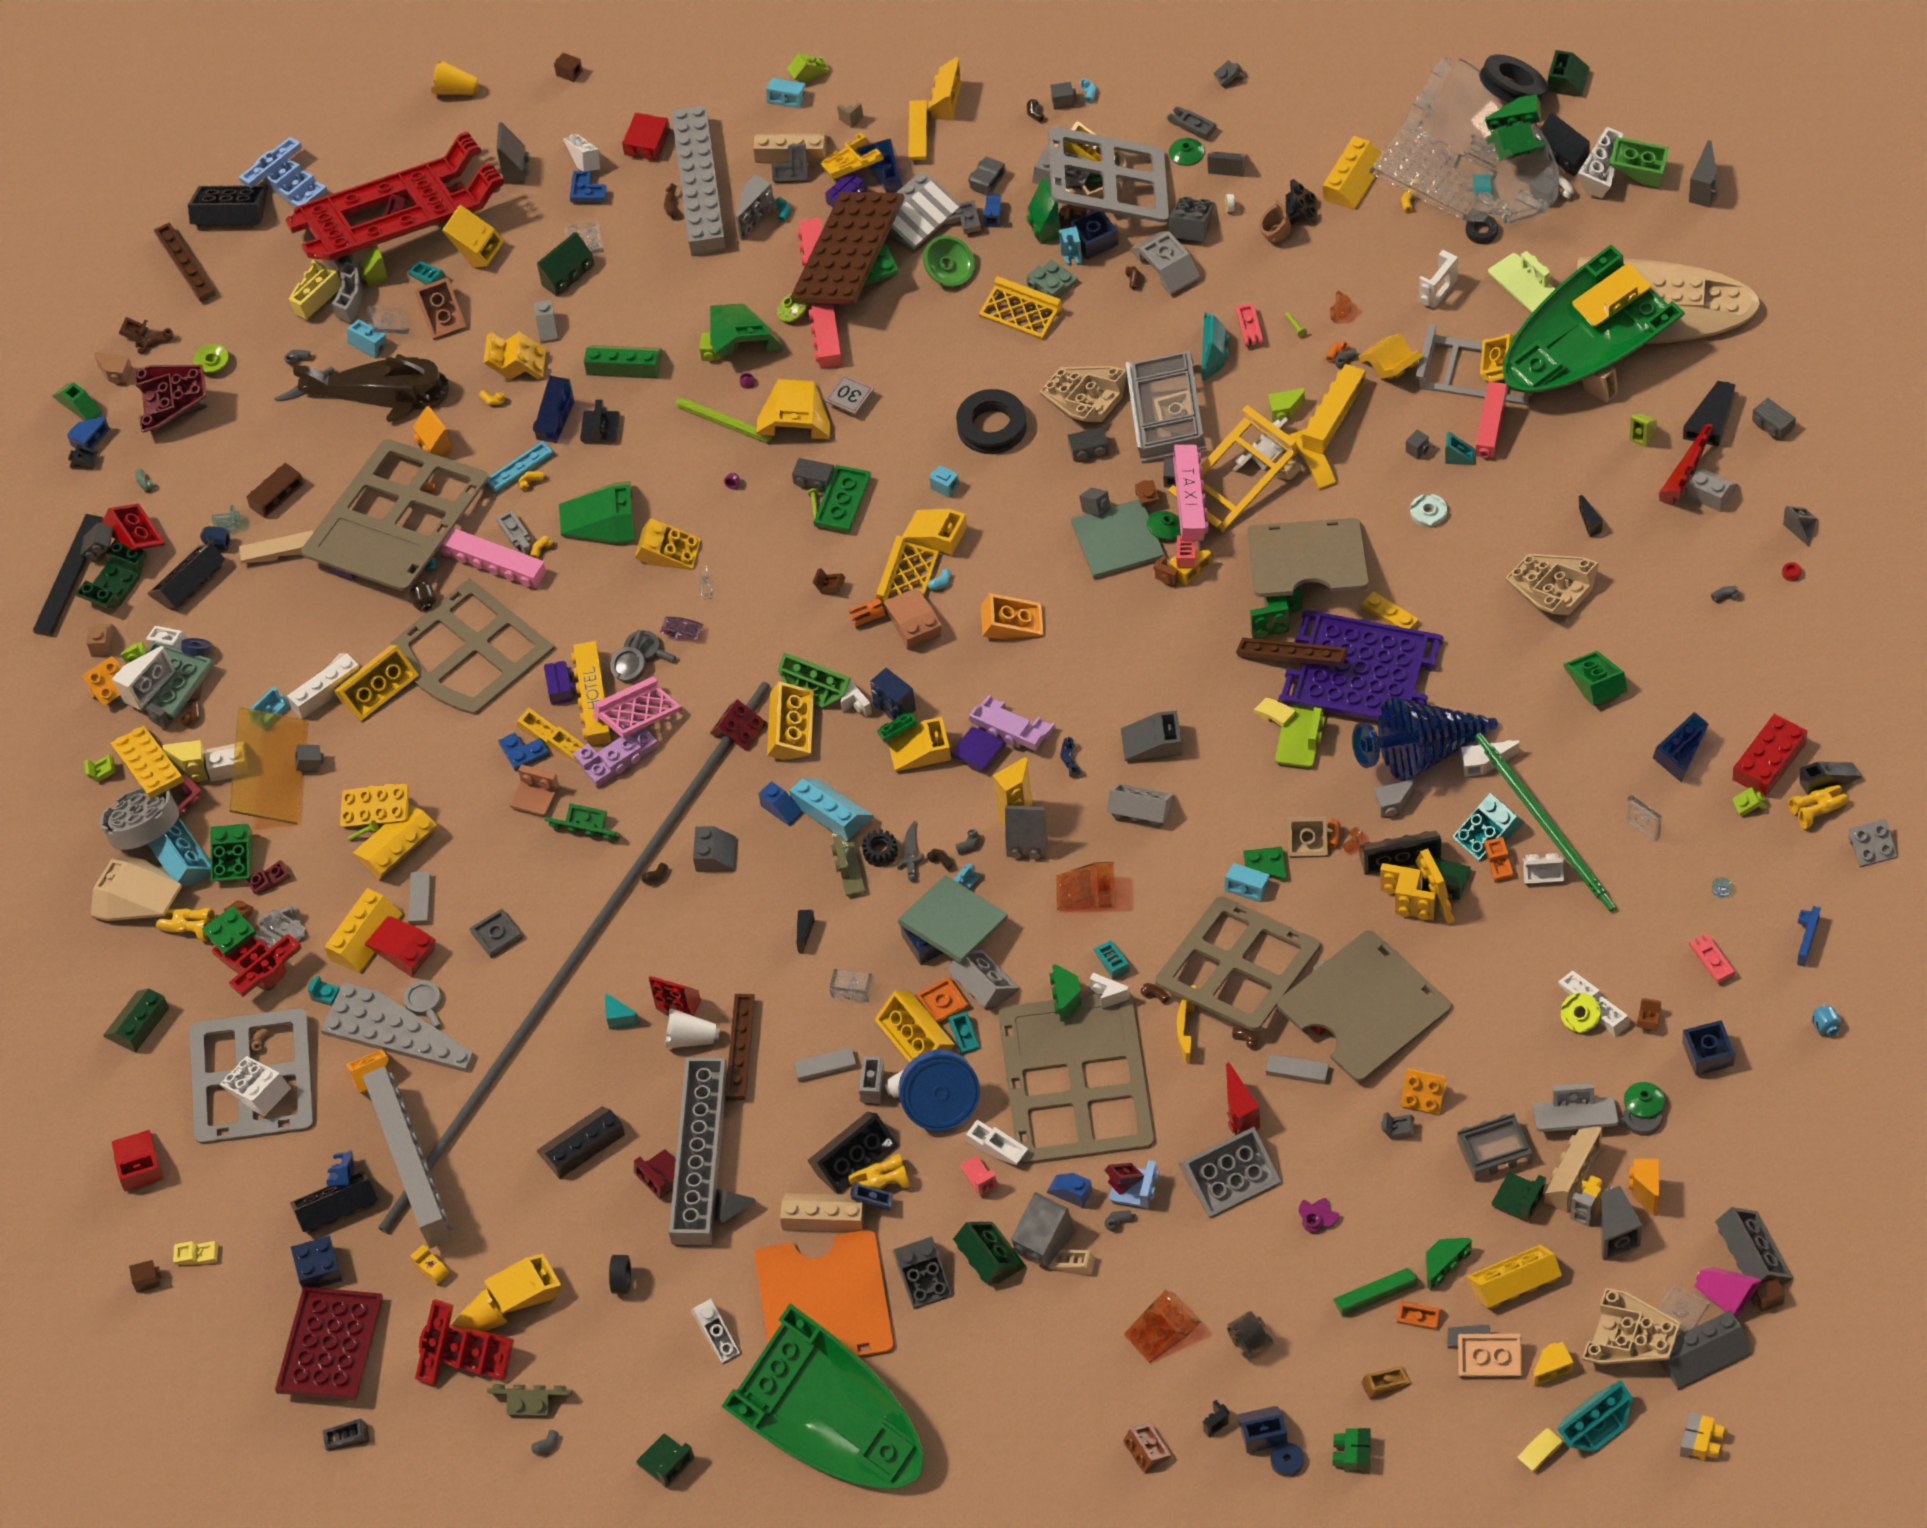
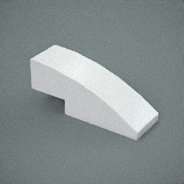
[965,1120,1028,1165]

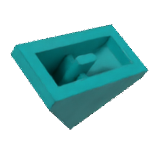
[1445,432,1475,465]
[604,993,639,1029]

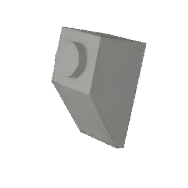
[534,300,558,343]
[1375,780,1413,818]

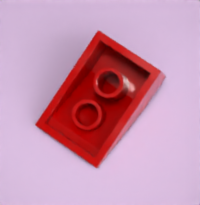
[101,503,165,550]
[365,915,436,977]
[1226,1062,1260,1134]

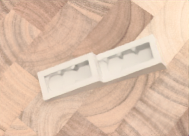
[1558,971,1630,1037]

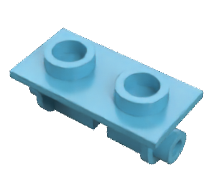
[953,863,980,889]

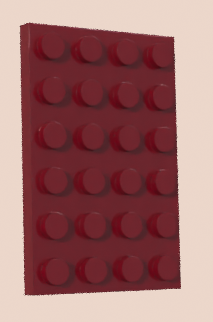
[275,1287,383,1401]

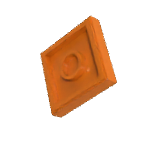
[915,977,969,1025]

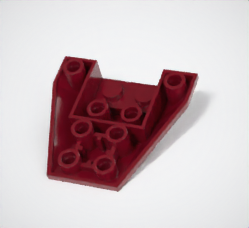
[134,365,207,433]

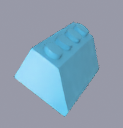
[789,778,874,841]
[147,818,211,886]

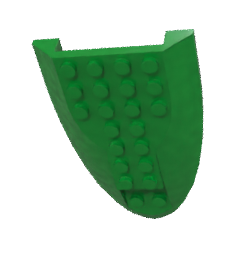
[1503,244,1685,393]
[721,1303,924,1488]

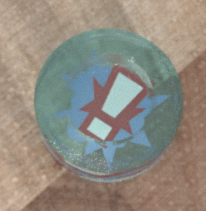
[1712,877,1732,898]

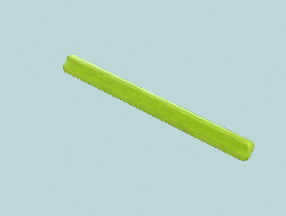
[676,397,772,443]

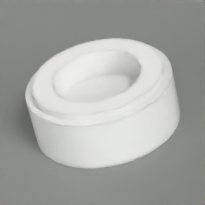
[1225,194,1235,212]

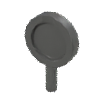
[610,629,646,683]
[624,630,676,663]
[1604,1108,1662,1135]

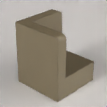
[837,103,864,128]

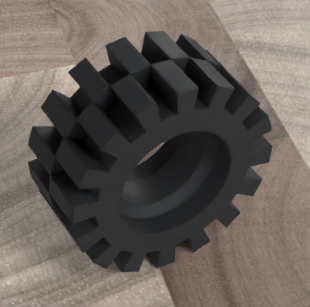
[862,829,898,867]

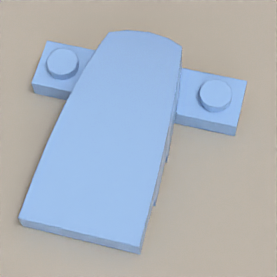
[238,137,328,208]

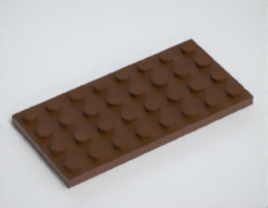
[790,192,905,304]

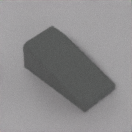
[1447,1325,1490,1348]

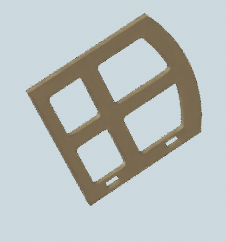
[390,578,555,715]

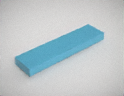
[486,441,554,494]

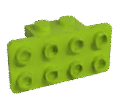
[1275,704,1325,768]

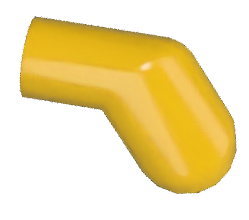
[1400,188,1417,213]
[479,390,505,405]
[518,471,544,490]
[530,536,553,559]

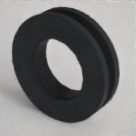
[1479,54,1547,103]
[956,389,1027,454]

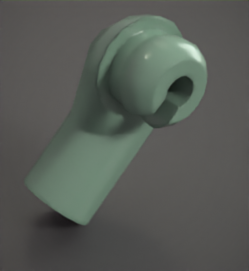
[135,469,154,491]

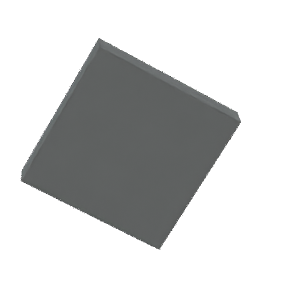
[469,909,523,958]

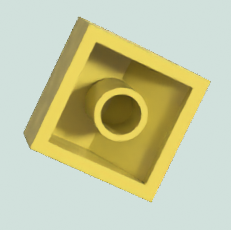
[163,740,208,782]

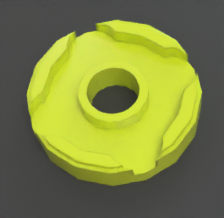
[1561,993,1601,1033]

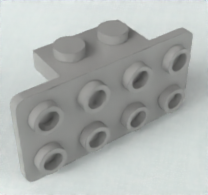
[1533,1083,1618,1132]

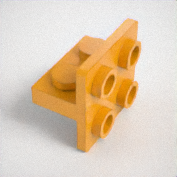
[82,656,121,706]
[1400,1068,1447,1114]

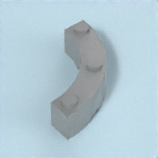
[322,254,363,323]

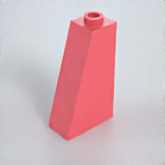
[1476,381,1507,459]

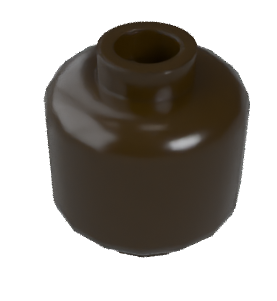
[409,582,436,611]

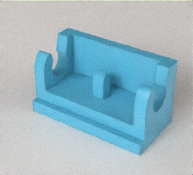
[766,78,805,108]
[1059,227,1082,266]
[347,319,386,358]
[247,686,290,732]
[1224,863,1270,902]

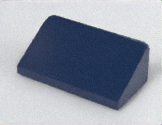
[850,1183,893,1211]

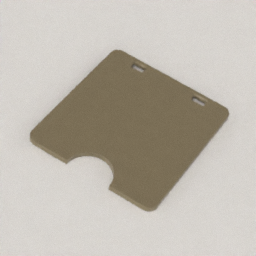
[1248,518,1368,597]
[1277,930,1451,1081]

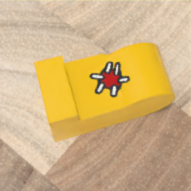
[410,1244,449,1284]

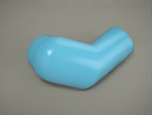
[1080,78,1096,103]
[928,569,951,590]

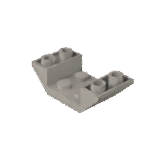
[1130,231,1200,295]

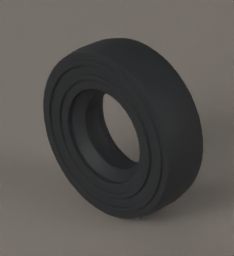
[1466,214,1498,244]

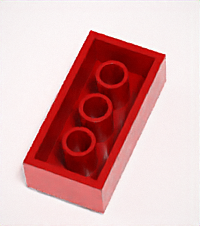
[1732,713,1808,798]

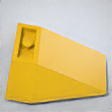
[756,379,830,439]

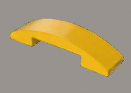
[1289,430,1336,490]
[1177,985,1196,1064]

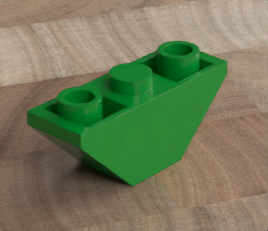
[52,382,102,421]
[1049,964,1082,1022]
[1426,1238,1472,1290]

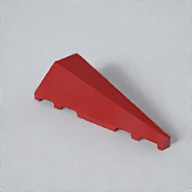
[1659,424,1713,505]

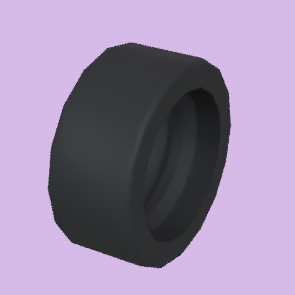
[609,1255,631,1294]

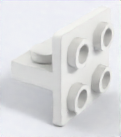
[1522,853,1564,884]

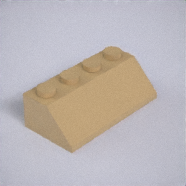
[753,134,828,163]
[1542,1127,1602,1213]
[780,1193,866,1232]

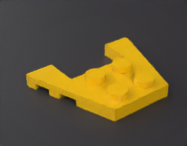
[820,132,884,179]
[1416,848,1455,924]

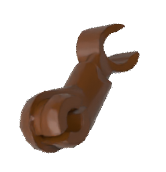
[663,183,679,218]
[135,328,173,354]

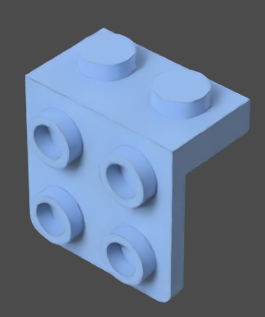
[1109,1160,1160,1208]

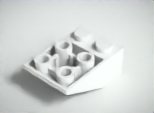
[220,1056,291,1116]

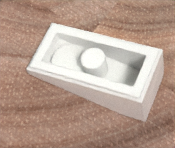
[145,626,188,649]

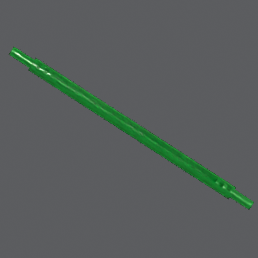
[1475,733,1616,912]

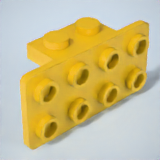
[1573,263,1650,327]
[340,784,409,827]

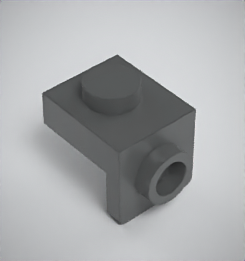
[1213,60,1245,87]
[146,703,174,729]
[1381,1112,1414,1140]

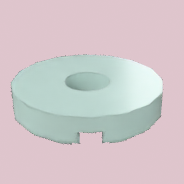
[1410,494,1447,527]

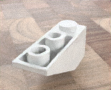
[563,134,600,172]
[1461,740,1519,777]
[690,1299,740,1363]

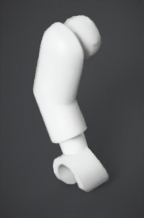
[1544,168,1574,199]

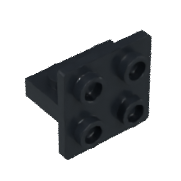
[1286,179,1317,225]
[580,400,620,442]

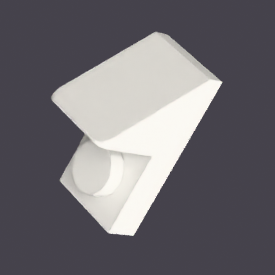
[841,680,872,717]
[1090,973,1130,1008]

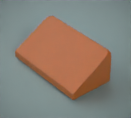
[1396,1301,1442,1329]

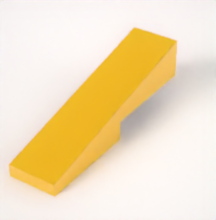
[908,100,928,160]
[517,708,585,763]

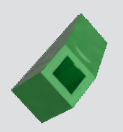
[1484,94,1541,130]

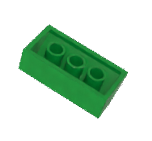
[584,345,663,378]

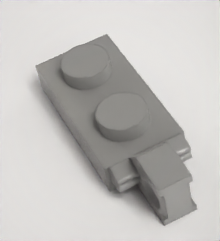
[496,510,531,555]

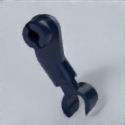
[1060,737,1081,776]

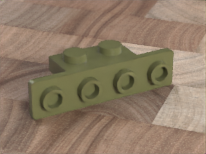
[831,832,865,896]
[487,1384,572,1415]

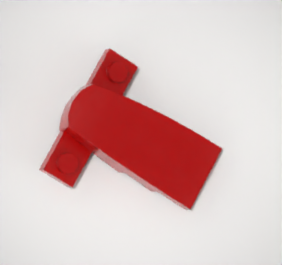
[212,934,302,997]
[415,1299,514,1385]

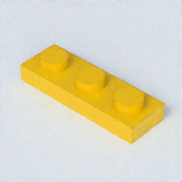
[1362,591,1419,629]

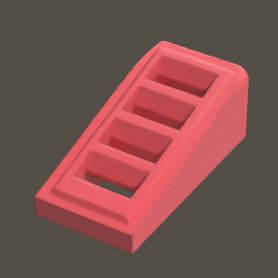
[1176,535,1196,567]

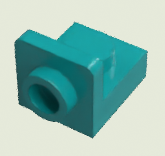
[308,975,340,1006]

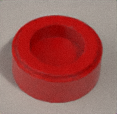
[1782,562,1801,581]

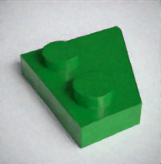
[1243,846,1287,882]

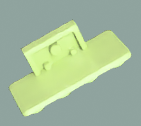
[1488,251,1555,313]

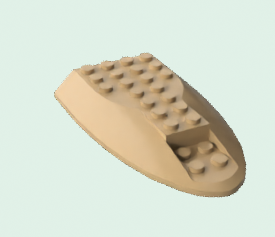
[1577,257,1760,345]

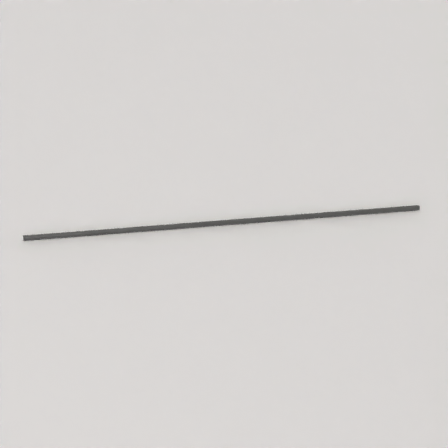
[378,682,770,1233]

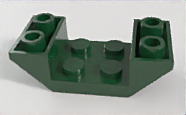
[76,540,146,608]

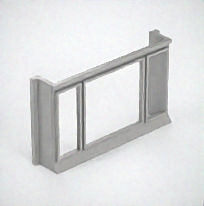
[1416,324,1532,406]

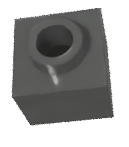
[1406,430,1429,459]

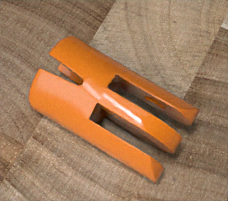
[848,599,885,627]

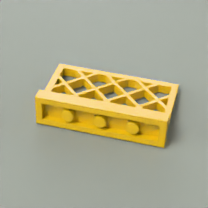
[979,276,1063,340]
[875,535,939,606]

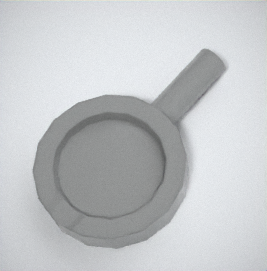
[403,980,441,1029]

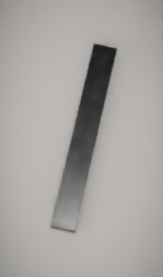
[33,514,103,636]

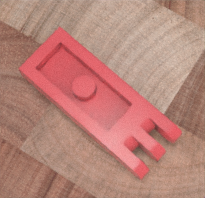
[1236,303,1263,346]
[1689,933,1735,984]

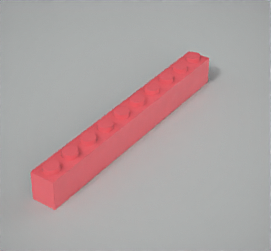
[797,218,842,369]

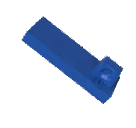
[1797,906,1821,967]

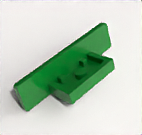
[544,803,621,840]

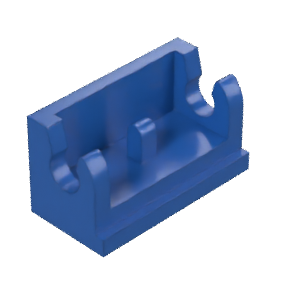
[326,1150,354,1186]

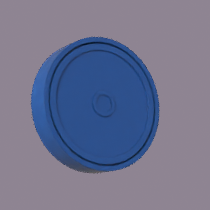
[898,1050,980,1131]

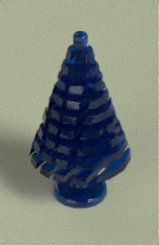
[1352,697,1498,781]

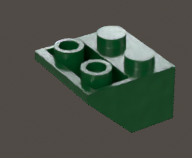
[1548,50,1590,95]

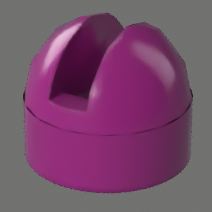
[739,372,754,389]
[724,473,740,489]

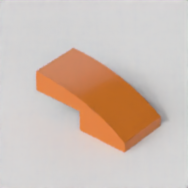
[1484,837,1514,882]

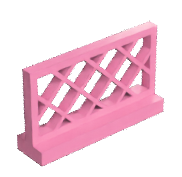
[593,677,681,738]

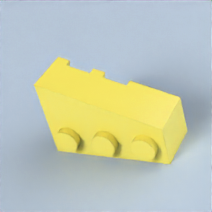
[288,260,341,320]

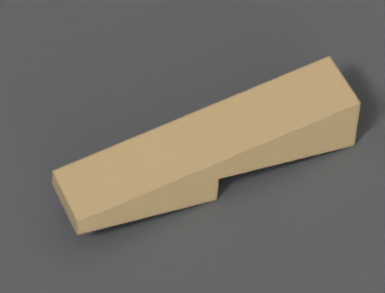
[239,530,314,564]

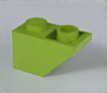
[787,53,830,83]

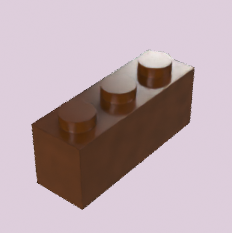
[246,463,303,518]

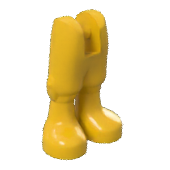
[1788,785,1849,829]
[156,908,215,942]
[848,1153,910,1189]

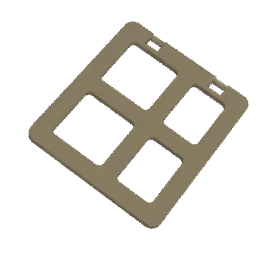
[1155,896,1319,1031]

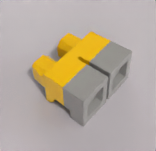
[1570,1176,1602,1227]
[1680,1412,1725,1461]

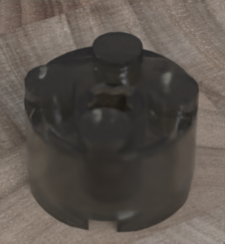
[1227,1311,1274,1360]

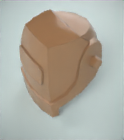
[1259,200,1291,243]

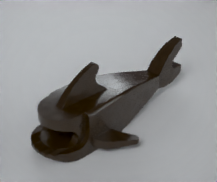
[293,354,449,422]

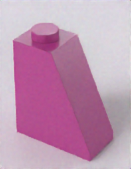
[1694,1267,1762,1316]

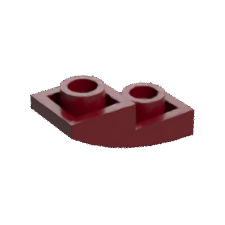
[246,860,291,894]

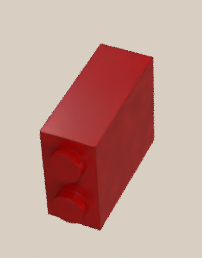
[622,112,670,161]

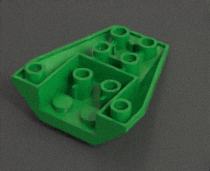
[710,303,784,355]
[559,481,635,544]

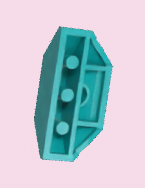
[1202,312,1229,380]
[1557,1381,1633,1452]

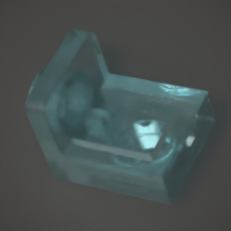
[212,505,240,530]

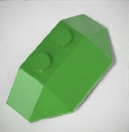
[778,653,851,708]

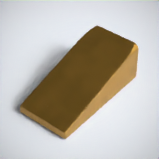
[1362,1366,1410,1399]

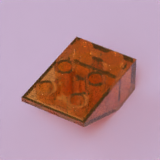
[1056,862,1116,910]
[1124,1290,1201,1363]

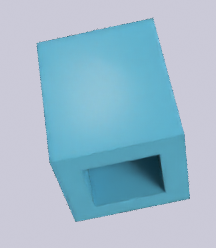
[929,465,959,498]

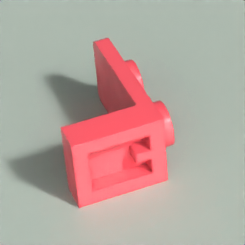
[178,774,201,818]
[960,1156,997,1196]

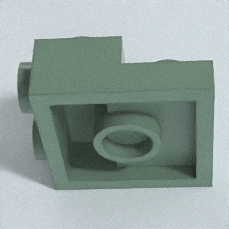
[1026,259,1078,299]

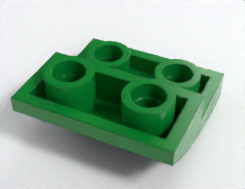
[876,712,918,743]

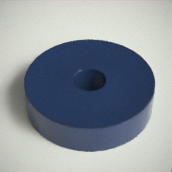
[181,638,211,656]
[1270,1442,1304,1477]

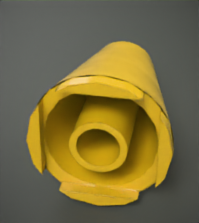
[431,60,480,95]
[451,1288,509,1331]

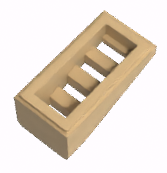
[1048,1250,1095,1275]

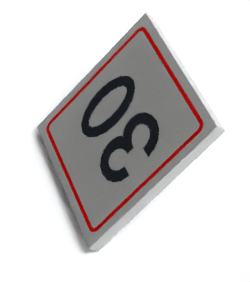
[824,375,874,415]

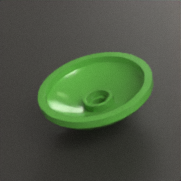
[923,235,975,287]

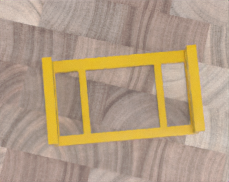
[1168,405,1297,533]

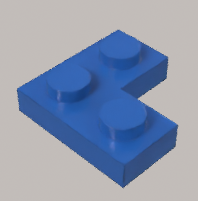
[570,171,607,202]
[498,733,549,771]

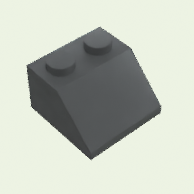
[693,826,736,872]

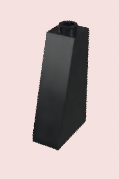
[1683,381,1736,447]

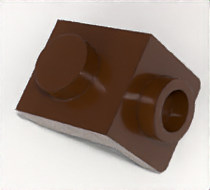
[118,317,148,341]
[813,568,846,594]

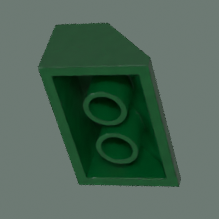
[537,232,595,296]
[103,988,169,1053]
[953,1221,1025,1284]

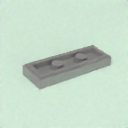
[408,871,431,925]
[794,1047,856,1081]
[1266,1054,1329,1084]

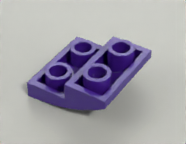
[950,727,1005,771]

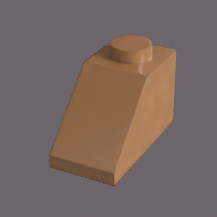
[94,352,133,384]
[87,624,113,657]

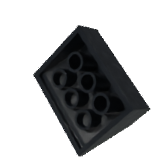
[188,185,268,226]

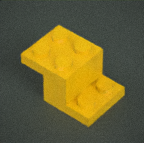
[484,332,546,380]
[1358,333,1423,380]
[1380,863,1436,921]

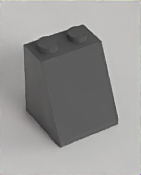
[1600,1186,1642,1260]
[1011,1192,1076,1267]

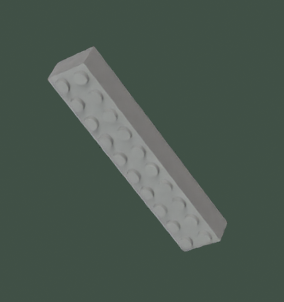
[671,105,726,256]
[669,1057,728,1245]
[362,1066,453,1249]

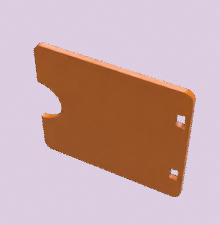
[755,1229,894,1358]

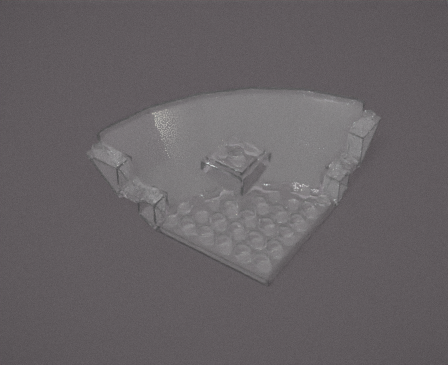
[1369,57,1559,224]

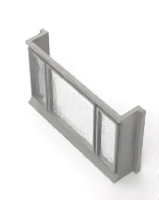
[1125,349,1207,463]

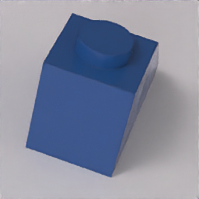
[67,417,110,449]
[758,781,802,826]
[1047,1173,1092,1208]

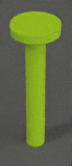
[1285,312,1307,338]
[807,489,819,519]
[348,820,379,841]

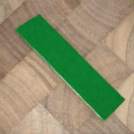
[1333,1268,1417,1316]

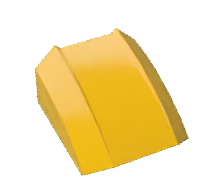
[1480,333,1515,382]

